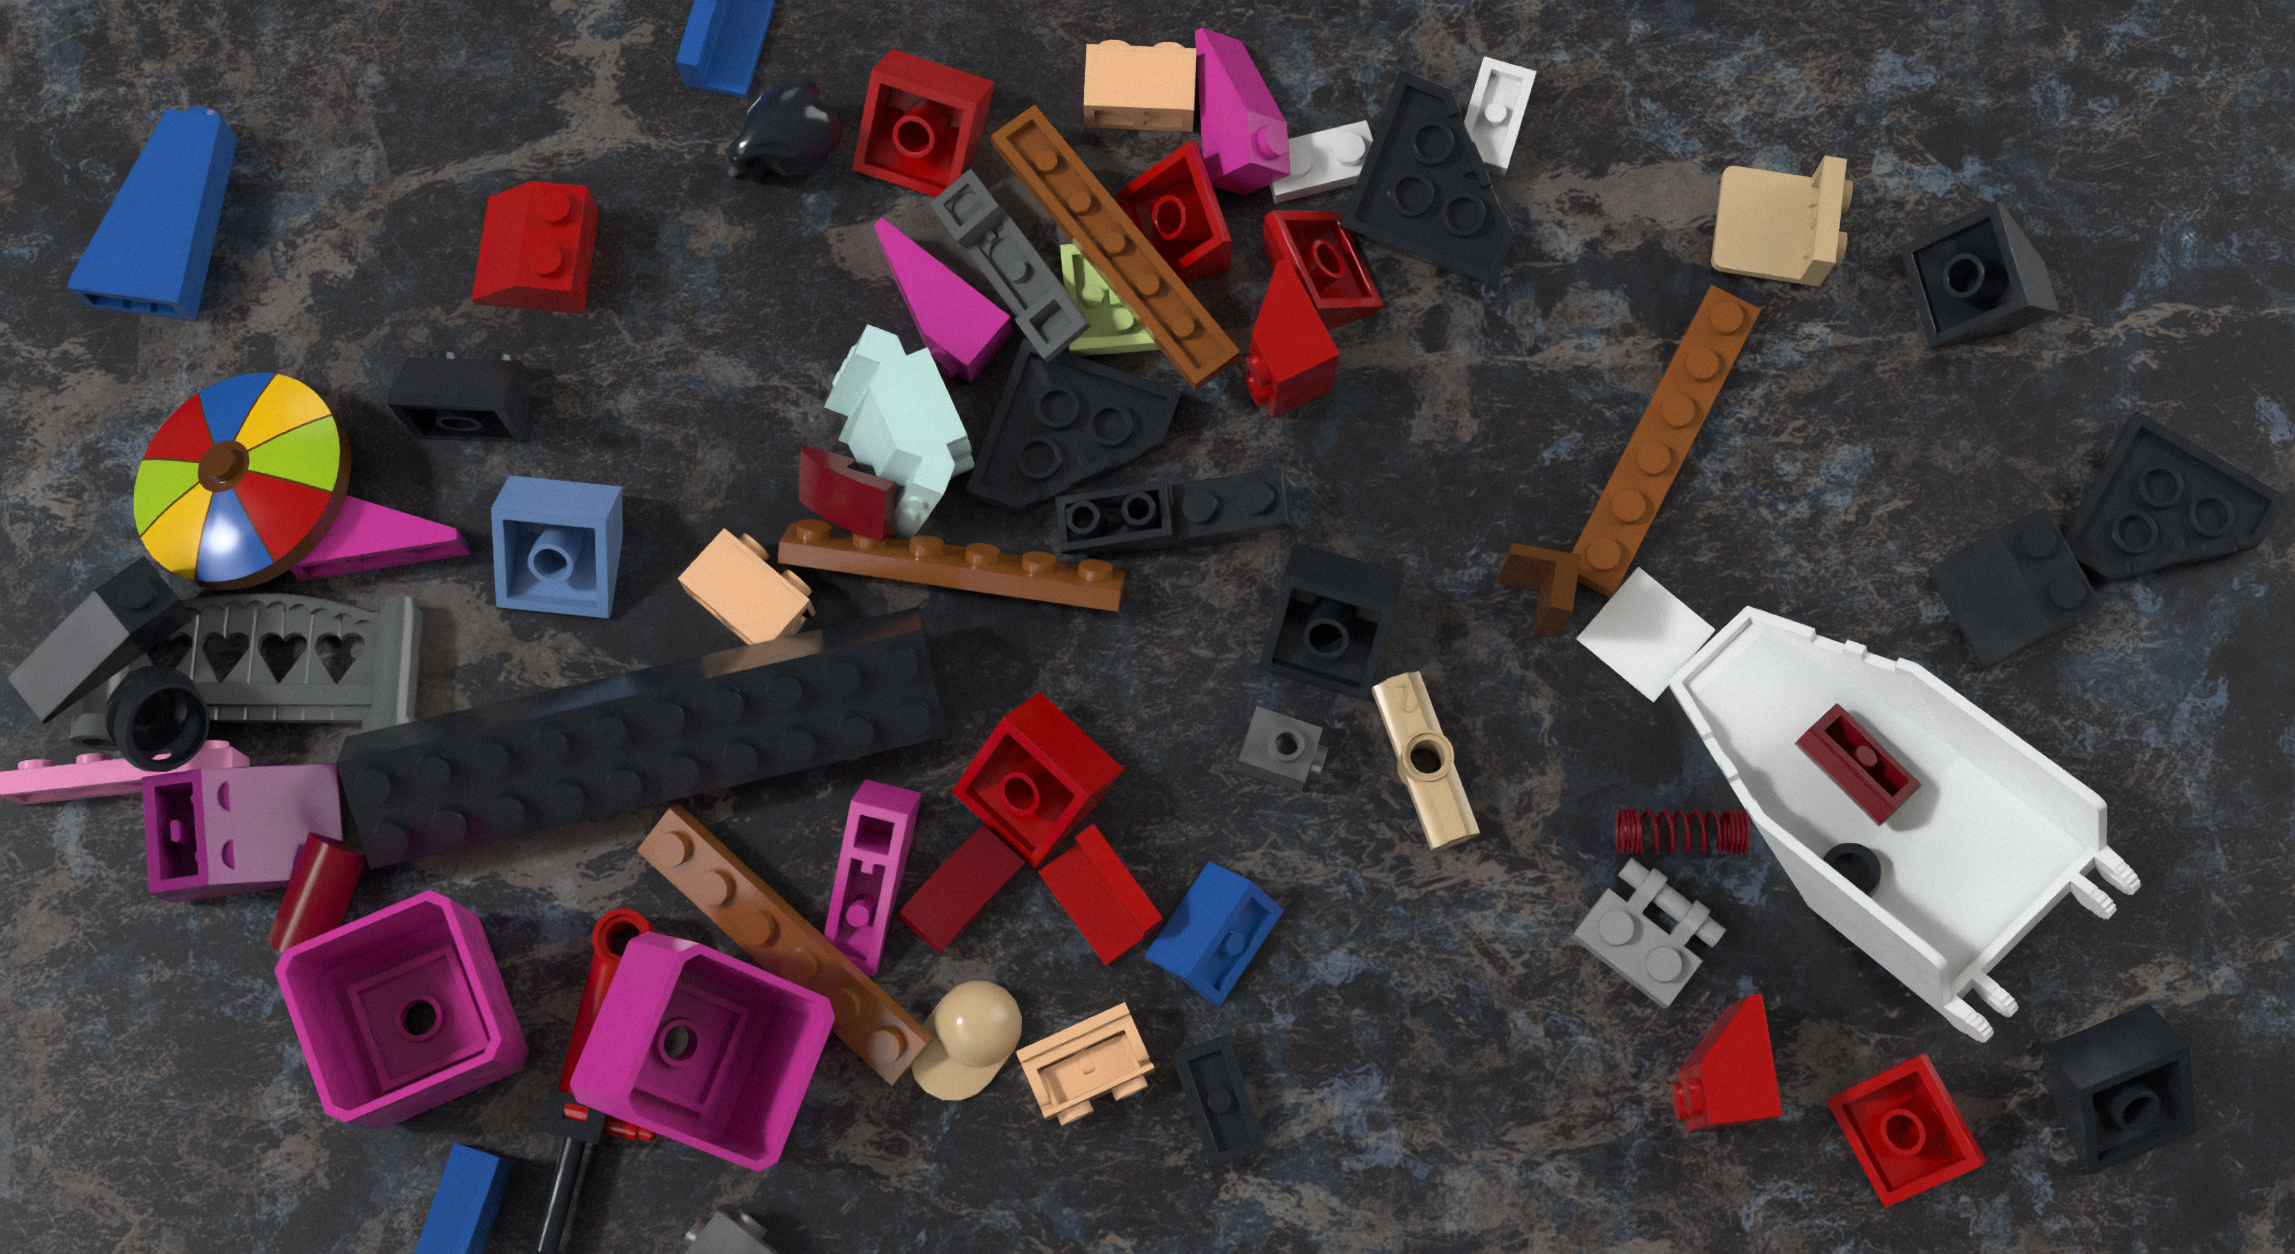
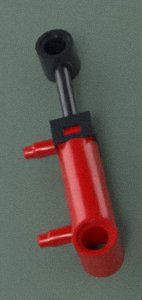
[524,909,658,1254]

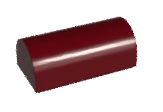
[1794,703,1922,827]
[266,832,367,954]

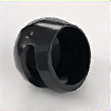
[104,666,210,772]

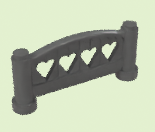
[70,592,423,750]

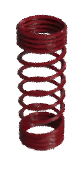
[1615,808,1751,855]

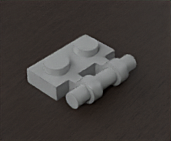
[1570,857,1726,1009]

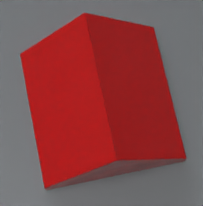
[1114,141,1232,284]
[1261,210,1384,332]
[1826,1052,1987,1208]

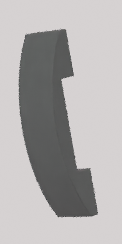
[929,168,1091,363]

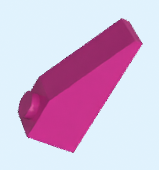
[1195,28,1291,196]
[874,217,1013,384]
[289,495,470,581]
[824,779,922,977]

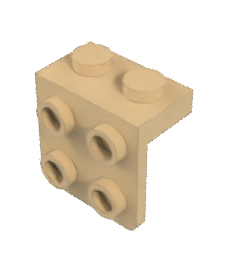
[1711,156,1853,287]

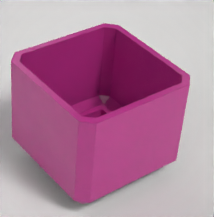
[274,890,529,1130]
[570,931,835,1172]

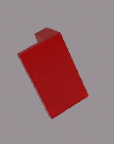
[1038,823,1163,966]

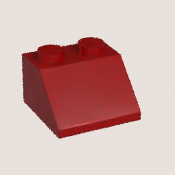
[852,49,995,197]
[472,181,599,314]
[1244,257,1340,419]
[951,692,1124,870]
[1671,994,1783,1132]

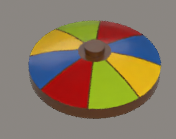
[133,373,351,590]

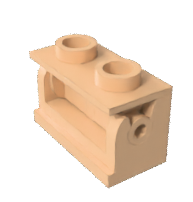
[1084,40,1196,132]
[678,528,816,645]
[1016,1002,1154,1126]

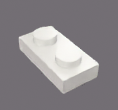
[1464,56,1537,177]
[1269,120,1373,203]

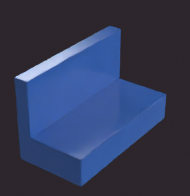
[676,0,776,99]
[1144,861,1284,1007]
[415,1143,515,1254]

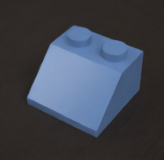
[491,475,623,619]

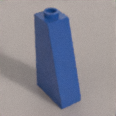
[67,107,238,322]

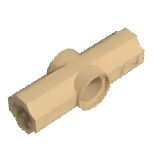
[1372,671,1480,852]

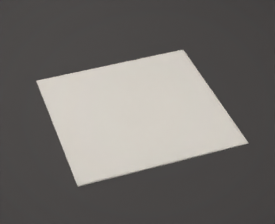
[1576,567,1715,703]

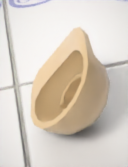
[911,980,1022,1101]

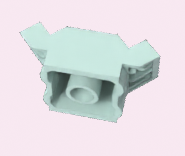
[824,324,975,539]

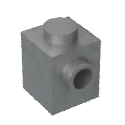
[1236,706,1329,793]
[682,1209,779,1254]

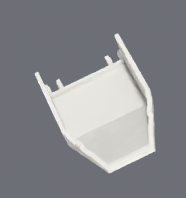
[1668,606,2141,1042]

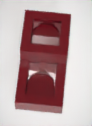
[799,445,896,542]
[897,824,1026,955]

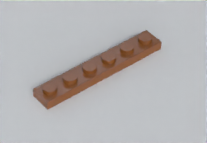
[991,104,1240,392]
[1571,285,1761,598]
[778,519,1126,612]
[637,804,935,1086]

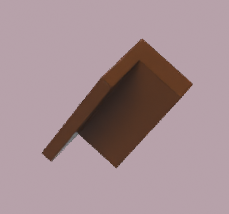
[1495,543,1581,638]

